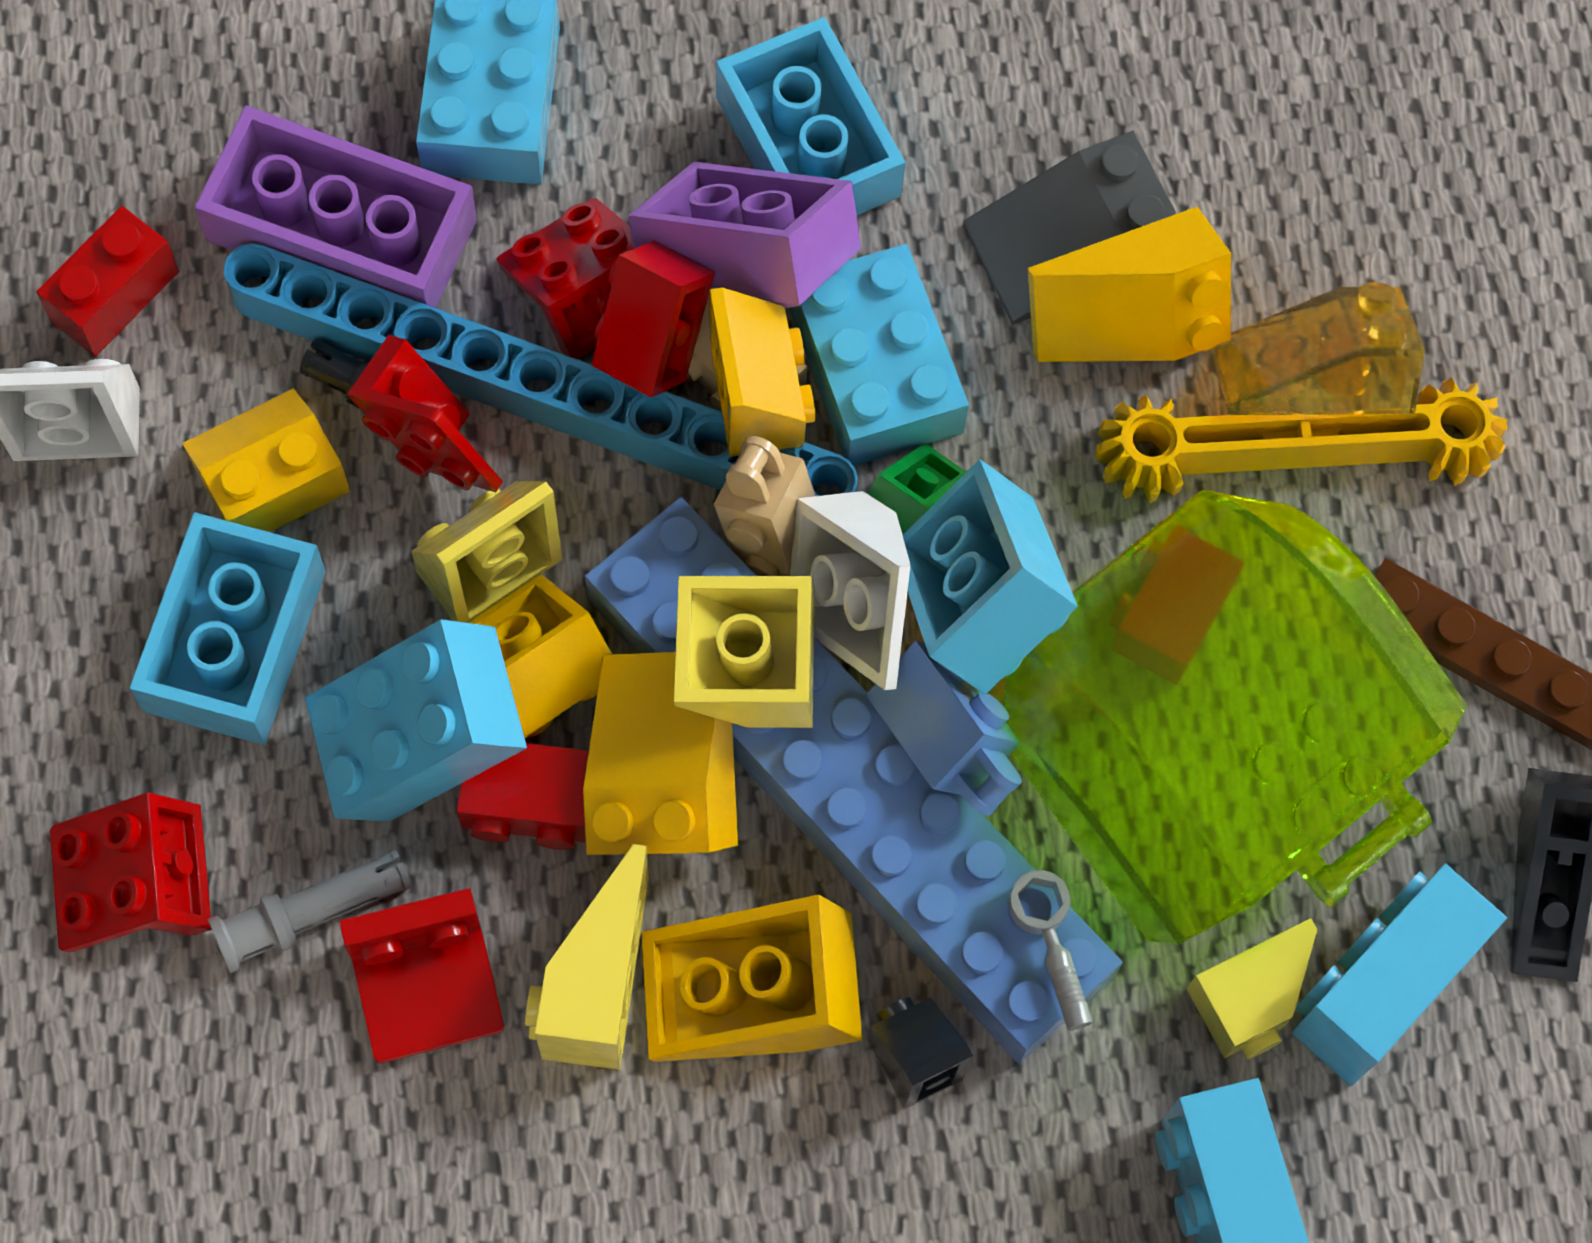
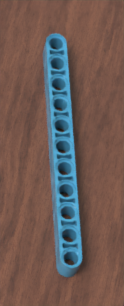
[223,243,858,496]

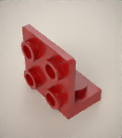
[496,198,634,360]
[347,335,503,493]
[50,792,212,952]
[339,888,505,1064]

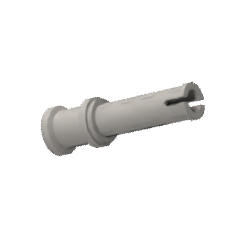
[208,849,412,974]

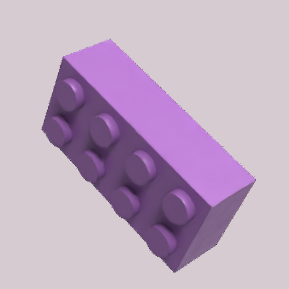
[194,105,477,308]

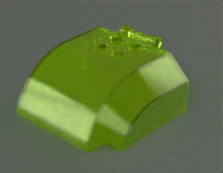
[1003,490,1468,945]

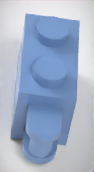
[866,640,1022,816]

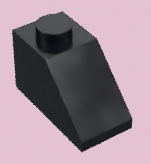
[868,997,973,1109]

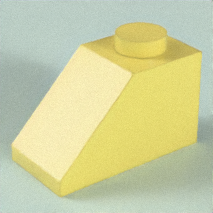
[1187,918,1317,1060]

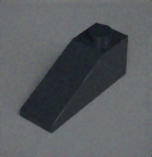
[1511,768,1592,982]

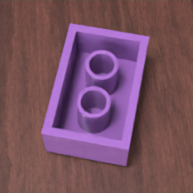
[628,162,861,307]

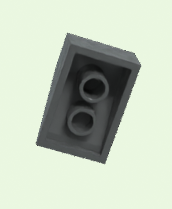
[963,130,1177,325]

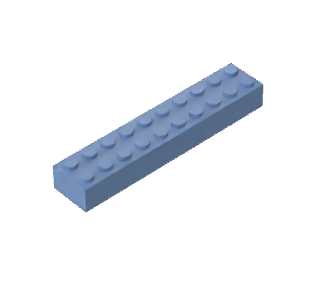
[585,497,1123,1065]

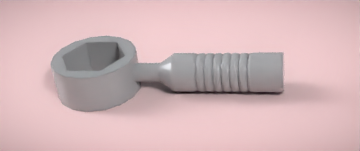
[1008,870,1093,1031]

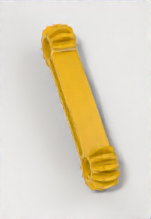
[1094,377,1508,504]

